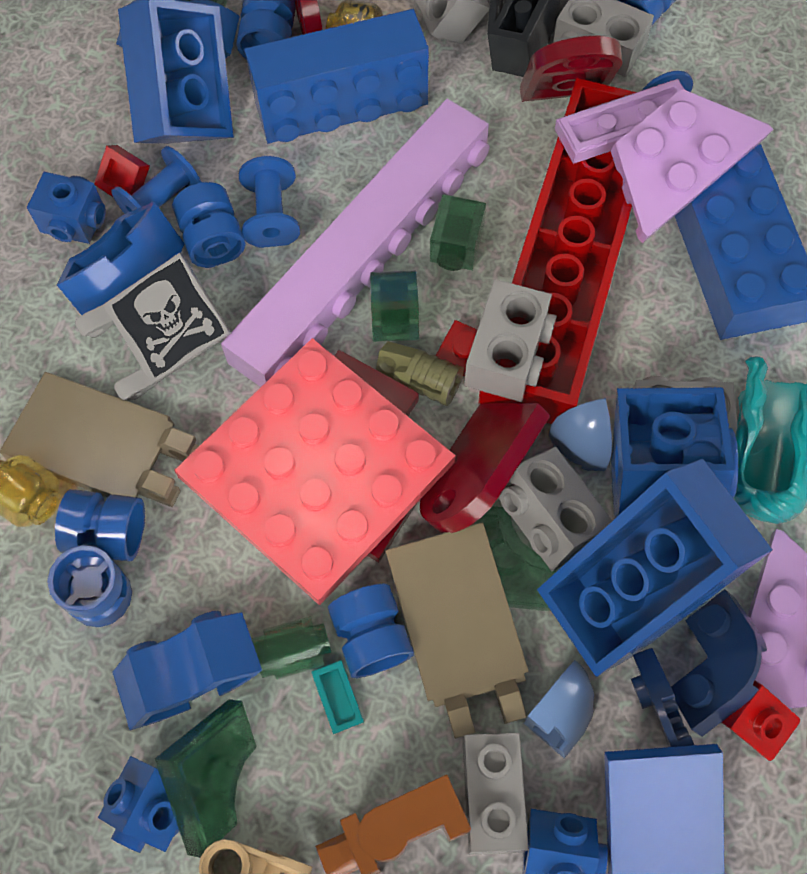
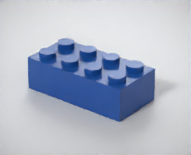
[244,9,429,144]
[675,144,807,340]
[537,459,773,677]

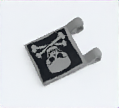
[75,253,232,400]

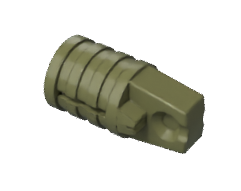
[376,341,464,406]

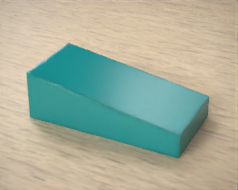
[311,660,364,734]

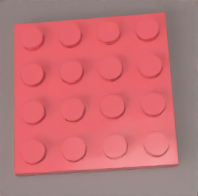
[174,338,456,605]

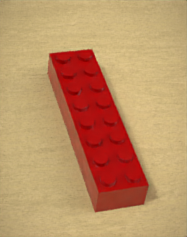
[478,78,637,424]

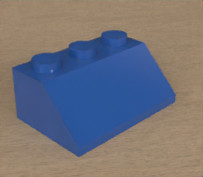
[118,0,234,144]

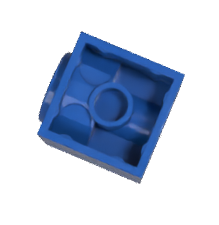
[611,387,738,519]

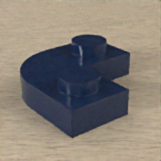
[671,589,767,737]
[630,648,694,747]

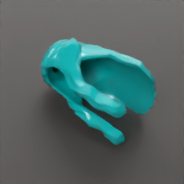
[733,356,807,524]

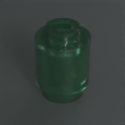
[252,616,332,680]

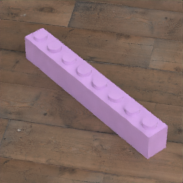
[221,99,490,387]

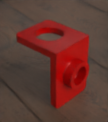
[721,681,800,761]

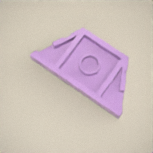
[611,88,773,244]
[748,529,807,709]

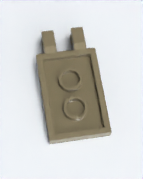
[0,372,200,508]
[385,522,529,739]

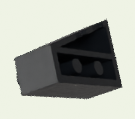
[487,0,569,77]

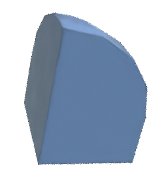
[548,398,612,471]
[523,660,594,759]

